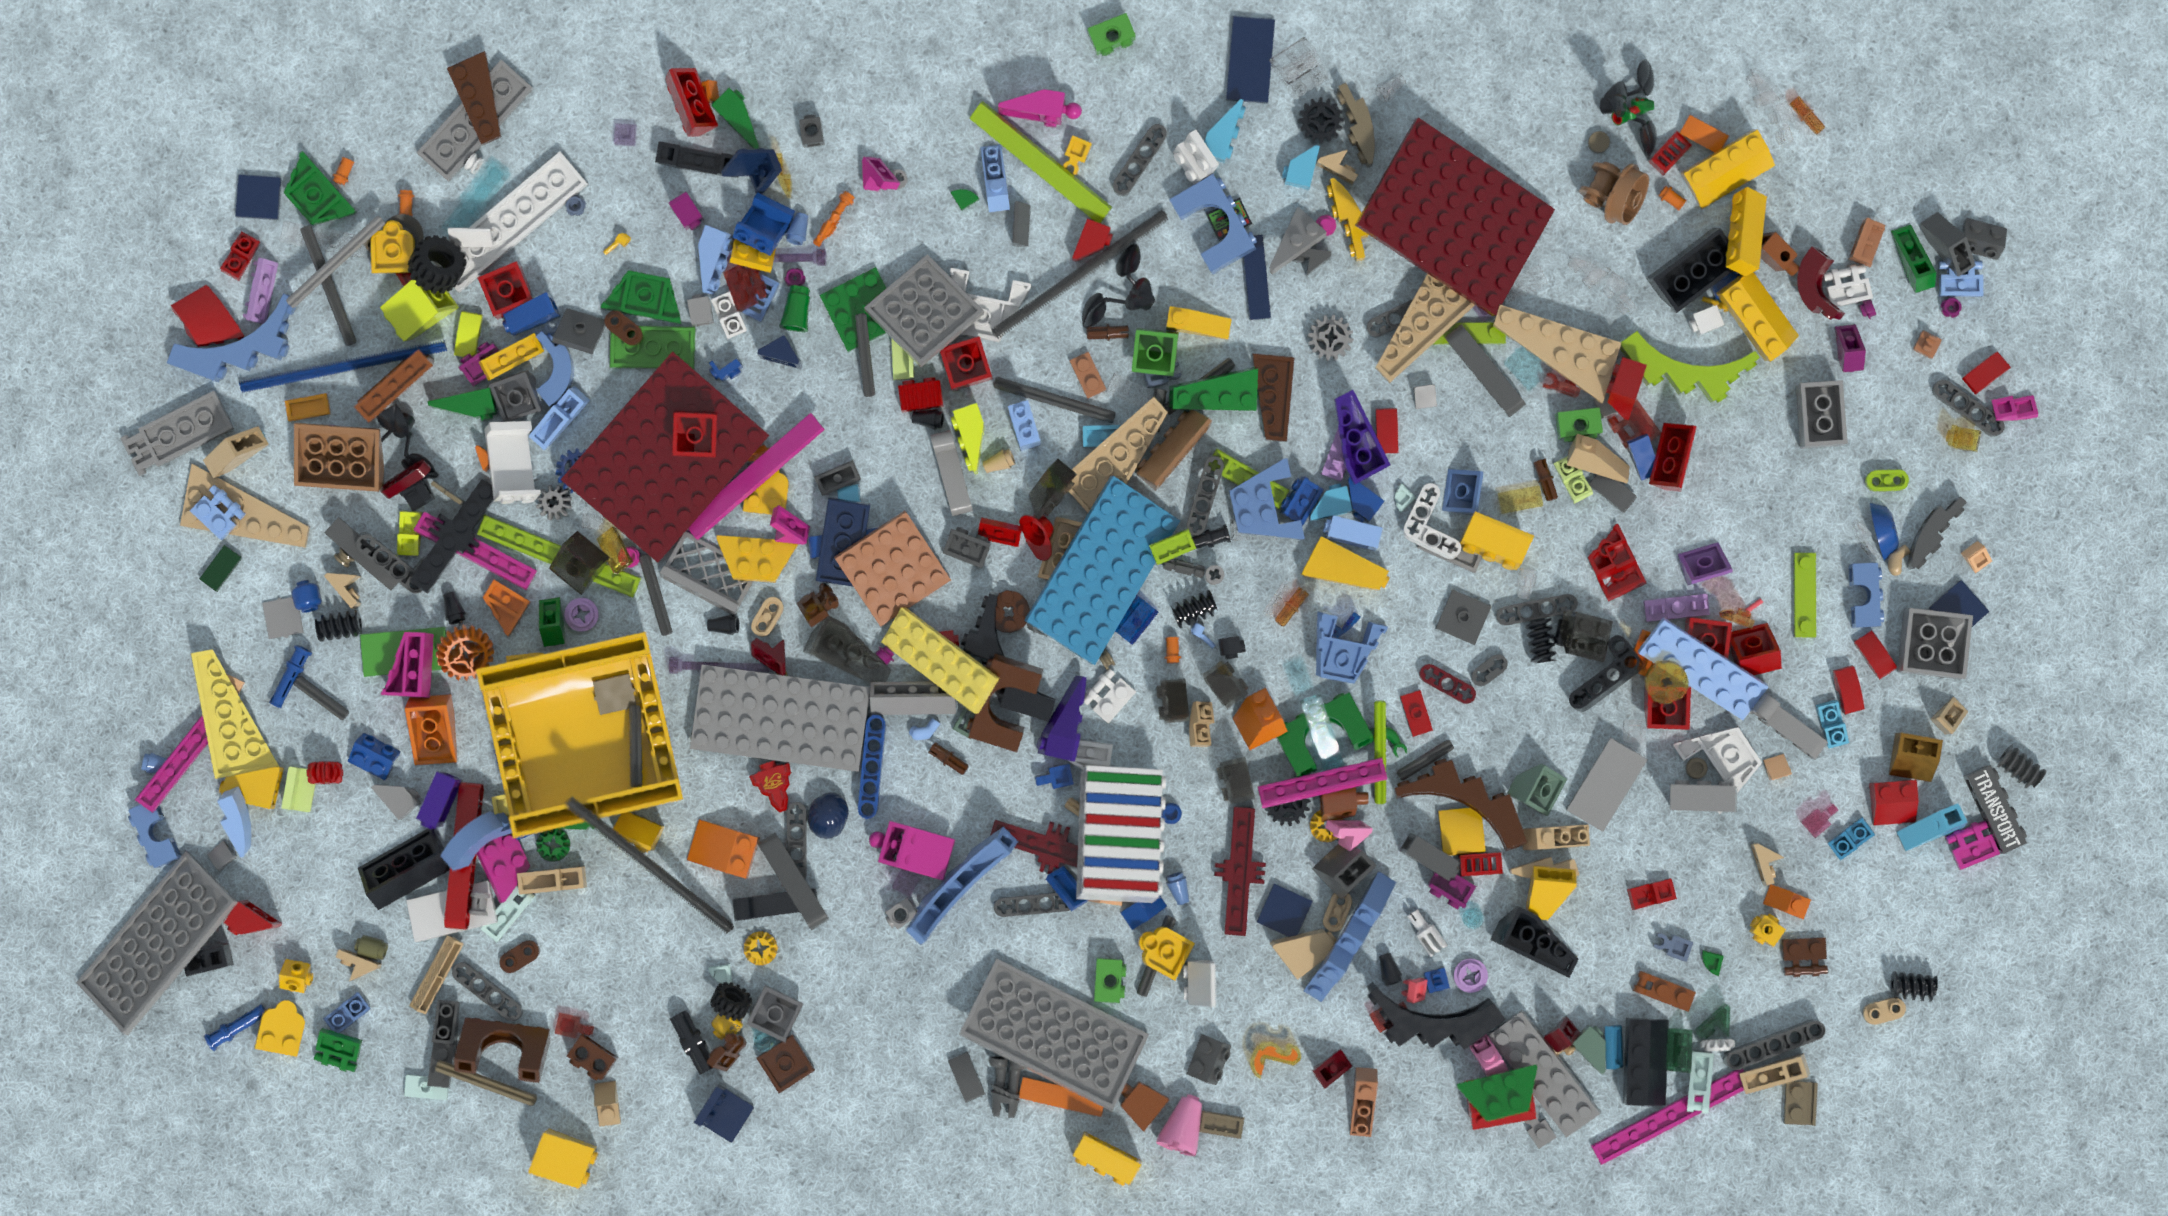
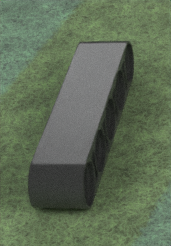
[1445,324,1526,418]
[757,833,829,930]
[1723,1019,1826,1070]

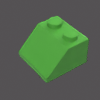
[1131,328,1179,376]

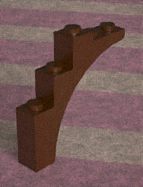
[1394,758,1527,851]

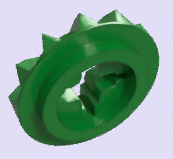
[536,829,570,862]

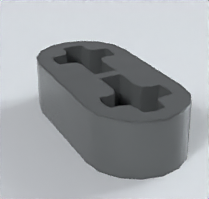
[1471,654,1508,686]

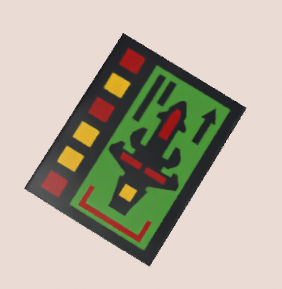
[1206,197,1252,240]

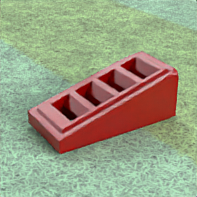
[1648,131,1692,176]
[1459,852,1503,876]

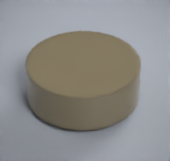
[1588,131,1610,153]
[1685,758,1708,779]

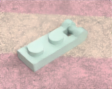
[481,884,536,942]
[1687,1051,1714,1114]

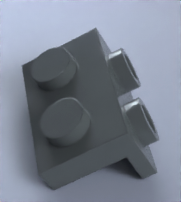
[1962,218,2007,260]
[943,527,991,568]
[1186,1034,1231,1085]

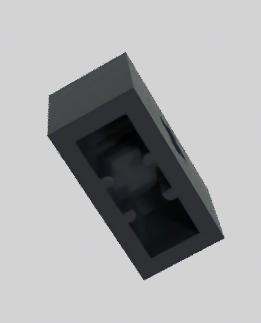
[184,944,234,977]

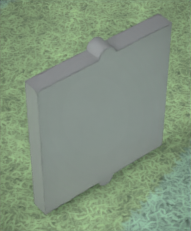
[262,597,304,639]

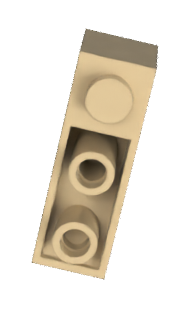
[1523,824,1590,850]

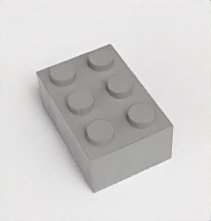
[1795,380,1848,449]
[1670,780,1738,812]

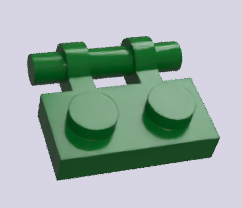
[314,1028,363,1072]

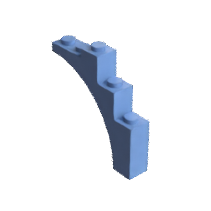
[167,293,296,383]
[906,827,1018,945]
[1304,871,1396,1002]

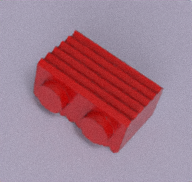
[898,377,944,413]

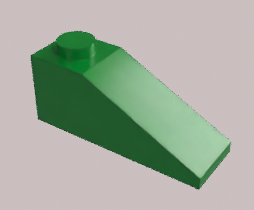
[711,88,760,149]
[1891,224,1936,293]
[427,388,498,421]

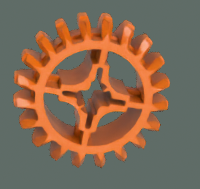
[436,624,494,681]

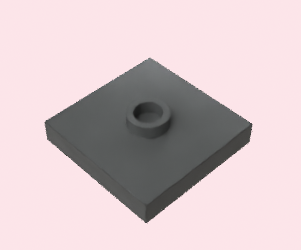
[552,308,606,354]
[1435,590,1491,645]

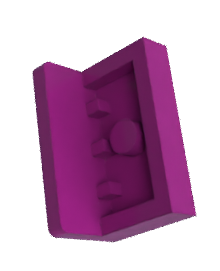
[458,341,500,387]
[1426,873,1477,910]

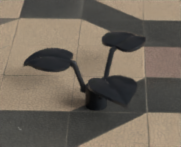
[1600,59,1657,158]
[1082,243,1156,328]
[377,404,439,479]

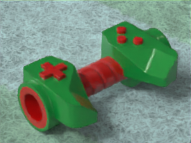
[1611,97,1655,125]

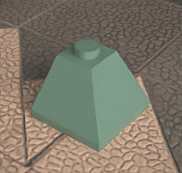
[1507,764,1567,817]

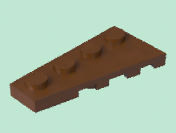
[447,51,502,146]
[1252,354,1295,442]

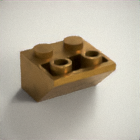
[1888,733,1943,782]

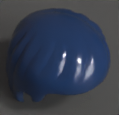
[808,792,849,839]

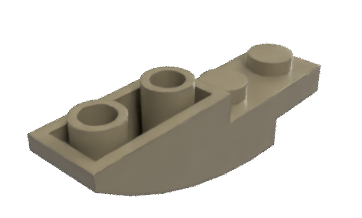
[1336,83,1375,168]

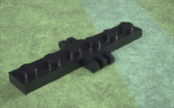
[410,479,494,594]

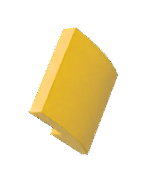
[1438,808,1486,856]

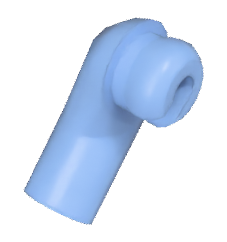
[909,718,940,741]

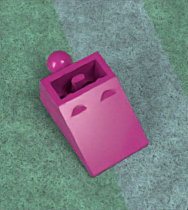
[998,89,1082,127]
[869,821,955,881]

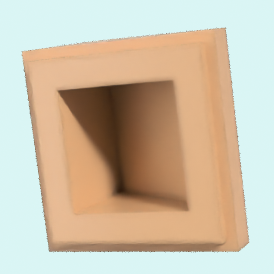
[1961,541,1992,573]
[1763,754,1792,780]

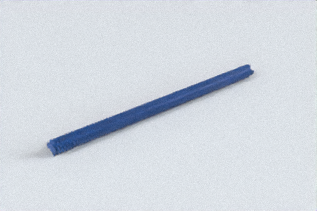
[239,340,447,393]

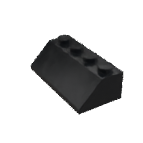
[1646,228,1733,313]
[358,828,450,910]
[1623,1018,1669,1106]

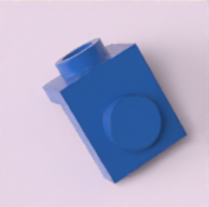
[709,358,743,382]

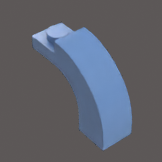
[536,331,574,407]
[441,811,512,871]

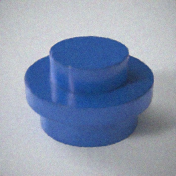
[1161,803,1182,824]

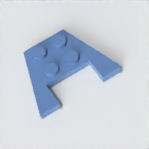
[1229,458,1305,540]
[1316,611,1388,684]

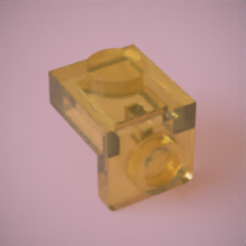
[1946,425,1982,452]

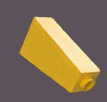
[1301,536,1390,591]

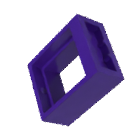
[416,771,463,829]

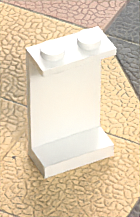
[484,421,541,504]

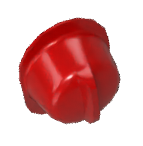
[1019,512,1054,561]

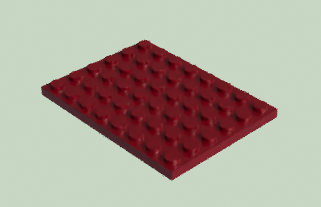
[1355,117,1555,317]
[560,351,769,563]

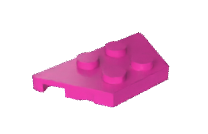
[476,833,530,903]

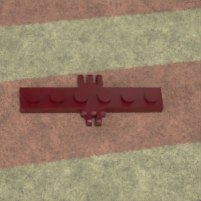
[1214,807,1266,936]
[990,820,1078,874]

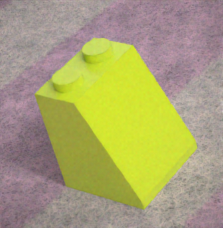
[380,280,459,342]

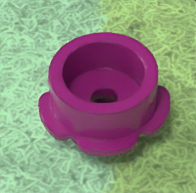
[785,268,806,286]
[1941,297,1962,318]
[1860,299,1877,319]
[875,646,894,665]

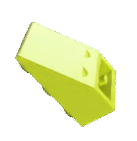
[950,403,985,475]

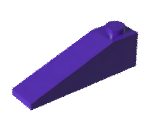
[1334,389,1391,485]
[1037,675,1087,762]

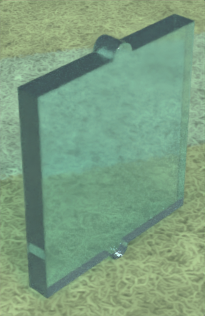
[1504,347,1554,391]

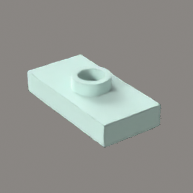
[404,1074,449,1100]

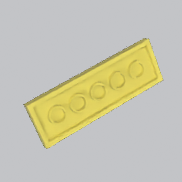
[881,607,999,714]

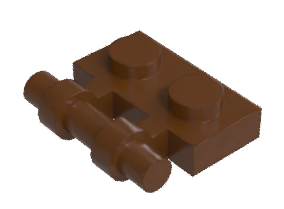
[796,583,839,628]
[1782,937,1828,977]
[706,1033,747,1072]

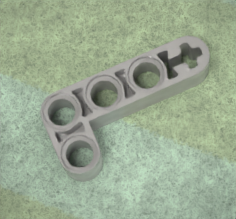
[930,430,973,517]
[1749,693,1828,760]

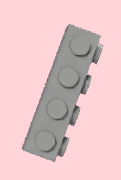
[870,681,956,715]

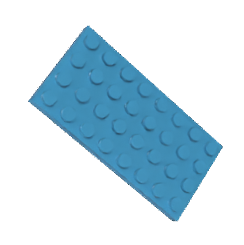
[1024,476,1180,665]

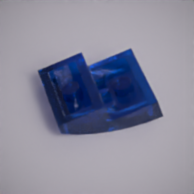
[1115,595,1159,645]

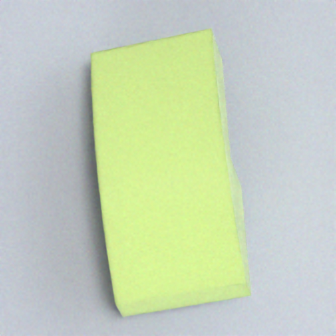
[1553,456,1593,504]

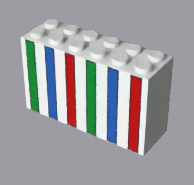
[1076,765,1166,903]

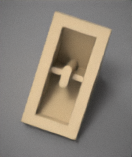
[1930,696,1968,734]

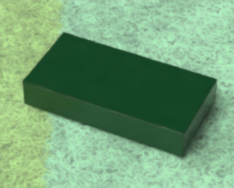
[199,545,242,592]

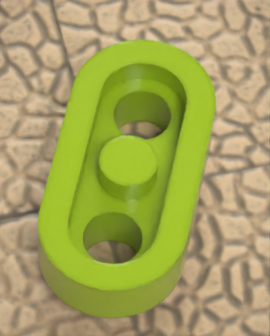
[1865,469,1909,492]

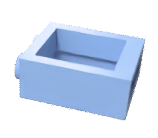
[1008,400,1041,451]
[1323,515,1383,551]

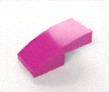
[1991,395,2038,421]

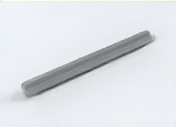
[286,216,385,308]

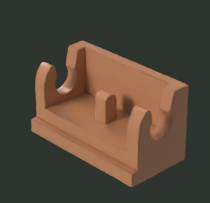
[1849,217,1886,267]

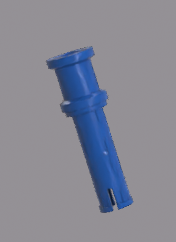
[269,645,312,708]
[204,1004,266,1051]

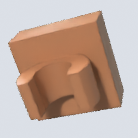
[1913,330,1942,359]

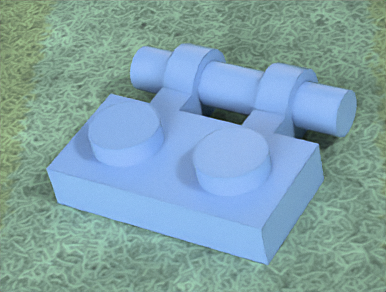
[1938,261,1983,297]
[190,485,246,540]

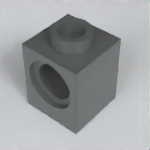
[799,115,825,148]

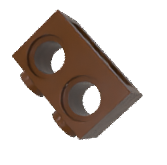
[567,1034,619,1081]

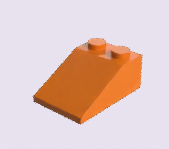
[405,694,457,765]
[687,819,760,879]

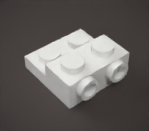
[1173,129,1219,185]

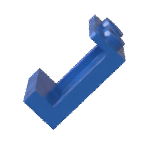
[733,192,795,256]

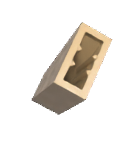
[203,426,269,478]
[1270,929,1336,980]

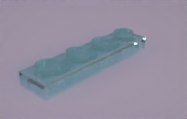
[442,161,511,232]
[1300,694,1345,771]

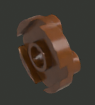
[996,590,1030,633]

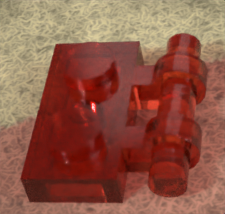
[723,265,767,312]
[1608,400,1661,451]

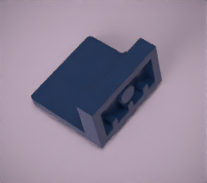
[693,1084,754,1143]

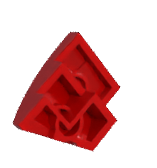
[171,284,244,347]
[1588,524,1647,602]

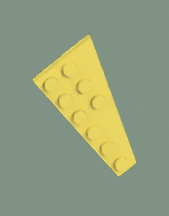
[191,649,279,779]

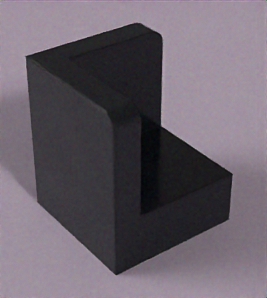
[400,480,435,511]

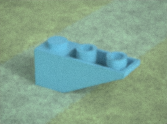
[1204,99,1246,163]
[1897,803,1968,851]

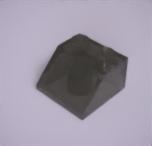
[549,531,610,595]

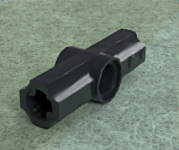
[670,1010,712,1075]

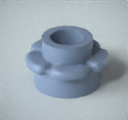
[565,195,586,216]

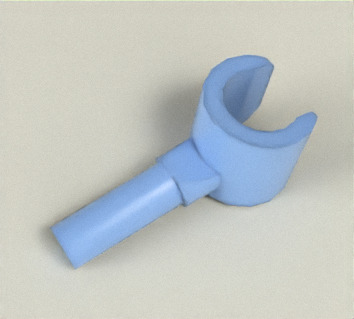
[1191,623,1216,649]

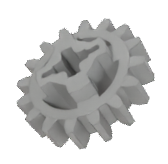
[1307,315,1354,361]

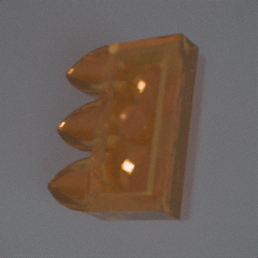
[1719,608,1755,628]

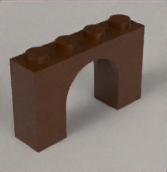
[966,654,1043,752]
[454,1017,550,1083]

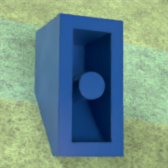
[1347,477,1384,523]

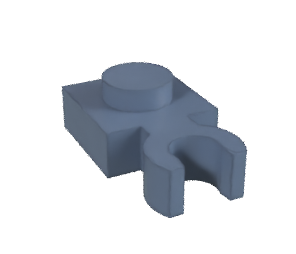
[1143,362,1182,388]
[1653,933,1694,962]

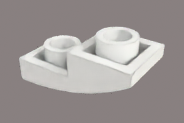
[711,291,747,339]

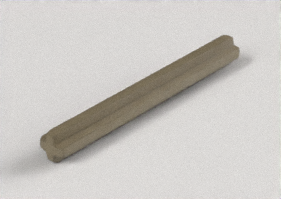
[435,1060,537,1106]

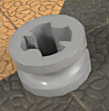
[891,169,907,189]

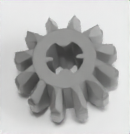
[536,485,572,520]

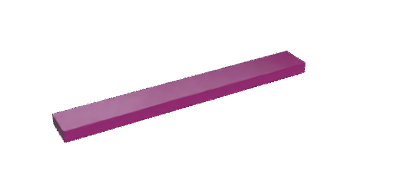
[688,413,825,540]
[1591,1068,1745,1165]

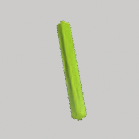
[1374,700,1386,804]

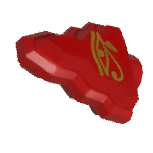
[749,760,792,813]

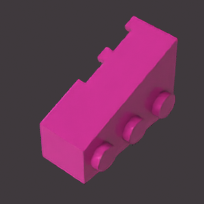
[380,632,434,698]

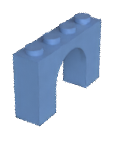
[1169,174,1257,274]

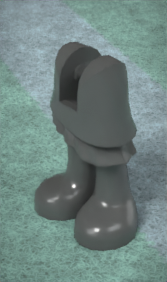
[989,1056,1026,1118]

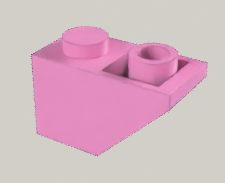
[1469,1034,1508,1076]

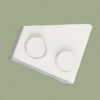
[1069,740,1113,770]

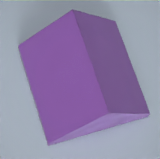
[1678,542,1733,586]

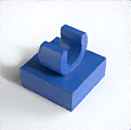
[1423,967,1450,993]

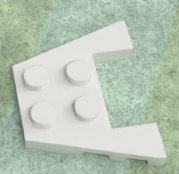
[950,268,1031,342]
[1673,727,1762,814]

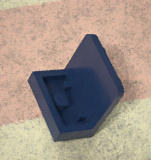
[721,148,782,194]

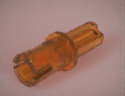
[1789,96,1825,135]
[1275,587,1309,627]

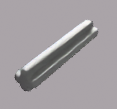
[294,676,349,720]
[1397,740,1454,781]

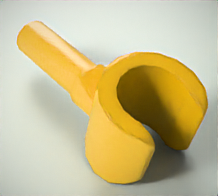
[603,233,631,255]
[1702,296,1728,312]

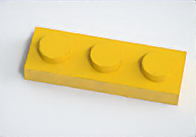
[479,333,544,381]

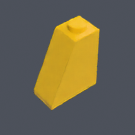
[219,767,284,809]
[1526,866,1577,920]

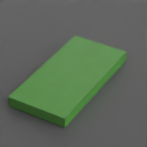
[610,326,696,370]
[360,627,446,677]

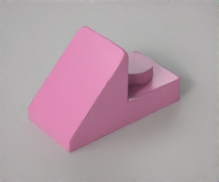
[1325,820,1373,851]

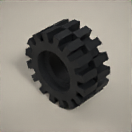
[710,982,752,1021]

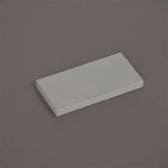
[1566,737,1647,832]

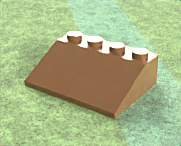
[1136,409,1212,491]
[294,423,384,492]

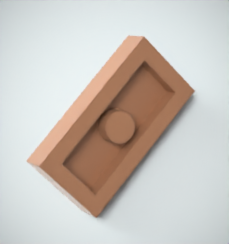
[1069,352,1107,399]

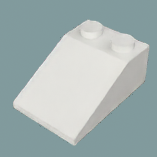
[1183,960,1216,1007]

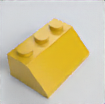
[1459,511,1534,570]
[1073,1131,1142,1186]

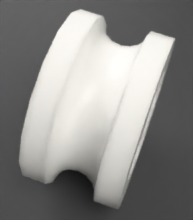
[464,153,484,175]

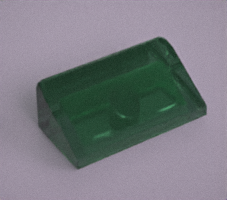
[1667,1028,1693,1073]

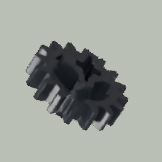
[1298,97,1344,144]
[1267,799,1311,826]

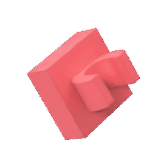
[1401,977,1428,1004]

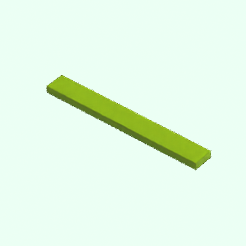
[969,101,1113,223]
[477,515,641,598]

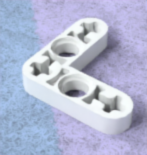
[1403,483,1461,559]

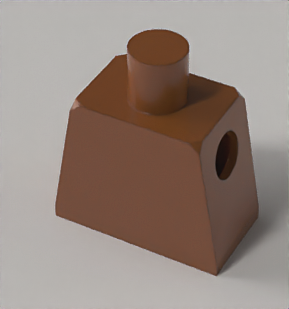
[1761,232,1800,276]
[1319,787,1369,822]
[1120,1081,1169,1131]

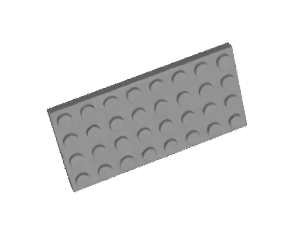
[690,665,870,772]
[76,851,238,1036]
[959,959,1149,1111]

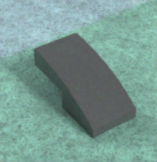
[1589,475,1637,513]
[948,1052,985,1103]

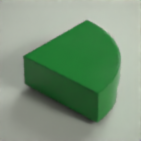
[950,189,979,211]
[1702,950,1724,976]

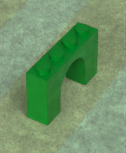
[1276,692,1374,777]

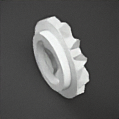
[1700,1039,1735,1051]

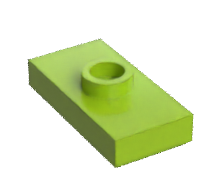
[1149,529,1196,565]

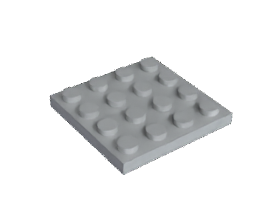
[864,254,984,367]

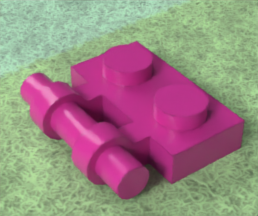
[1945,820,2000,870]

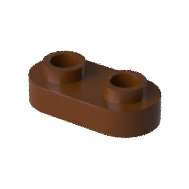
[604,311,643,346]
[499,940,540,973]

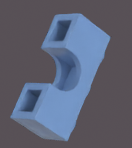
[1849,563,1884,628]
[128,804,181,868]

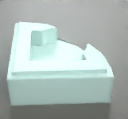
[1395,483,1416,513]
[708,964,732,985]

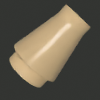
[982,449,1015,473]

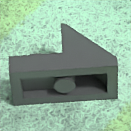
[1293,249,1332,277]

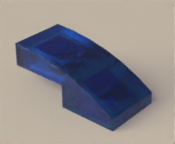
[1332,612,1361,638]

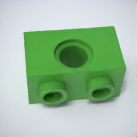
[1087,13,1136,56]
[1555,407,1603,442]
[1094,958,1126,1003]

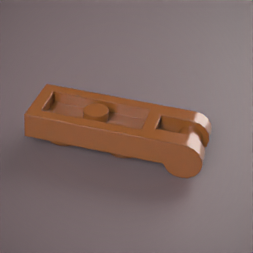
[1632,971,1696,1012]

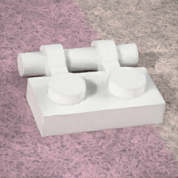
[1823,264,1873,307]
[1084,668,1136,724]

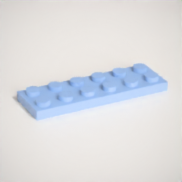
[1638,617,1768,720]

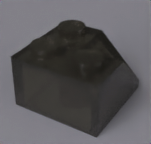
[1201,660,1248,710]
[1216,757,1255,804]

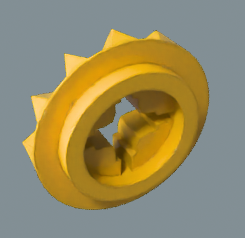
[1310,810,1343,842]
[744,931,778,965]

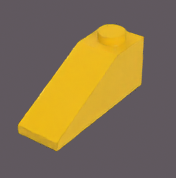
[1166,306,1231,340]

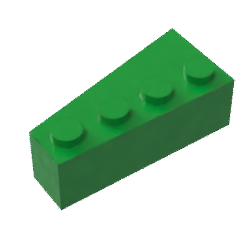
[1169,367,1258,411]

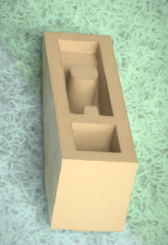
[1567,434,1630,484]
[1739,1053,1810,1094]

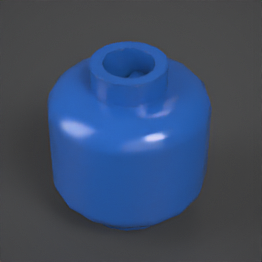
[291,580,322,613]

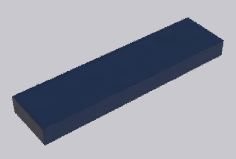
[1244,234,1271,321]

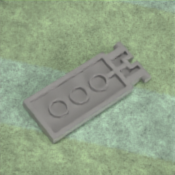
[120,391,234,476]

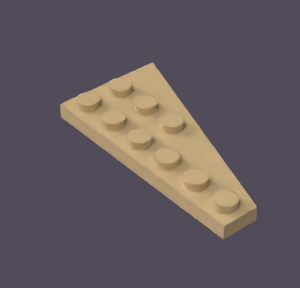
[1375,274,1475,383]
[1493,305,1621,404]
[1059,396,1168,513]
[180,464,310,548]

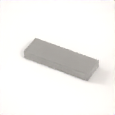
[1417,534,1482,573]

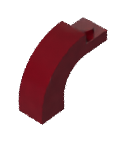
[1797,246,1845,320]

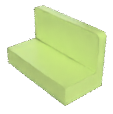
[891,338,915,380]
[281,766,316,812]

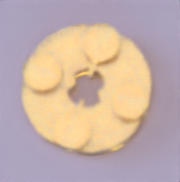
[1645,661,1689,704]

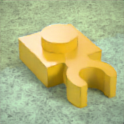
[1063,135,1093,175]

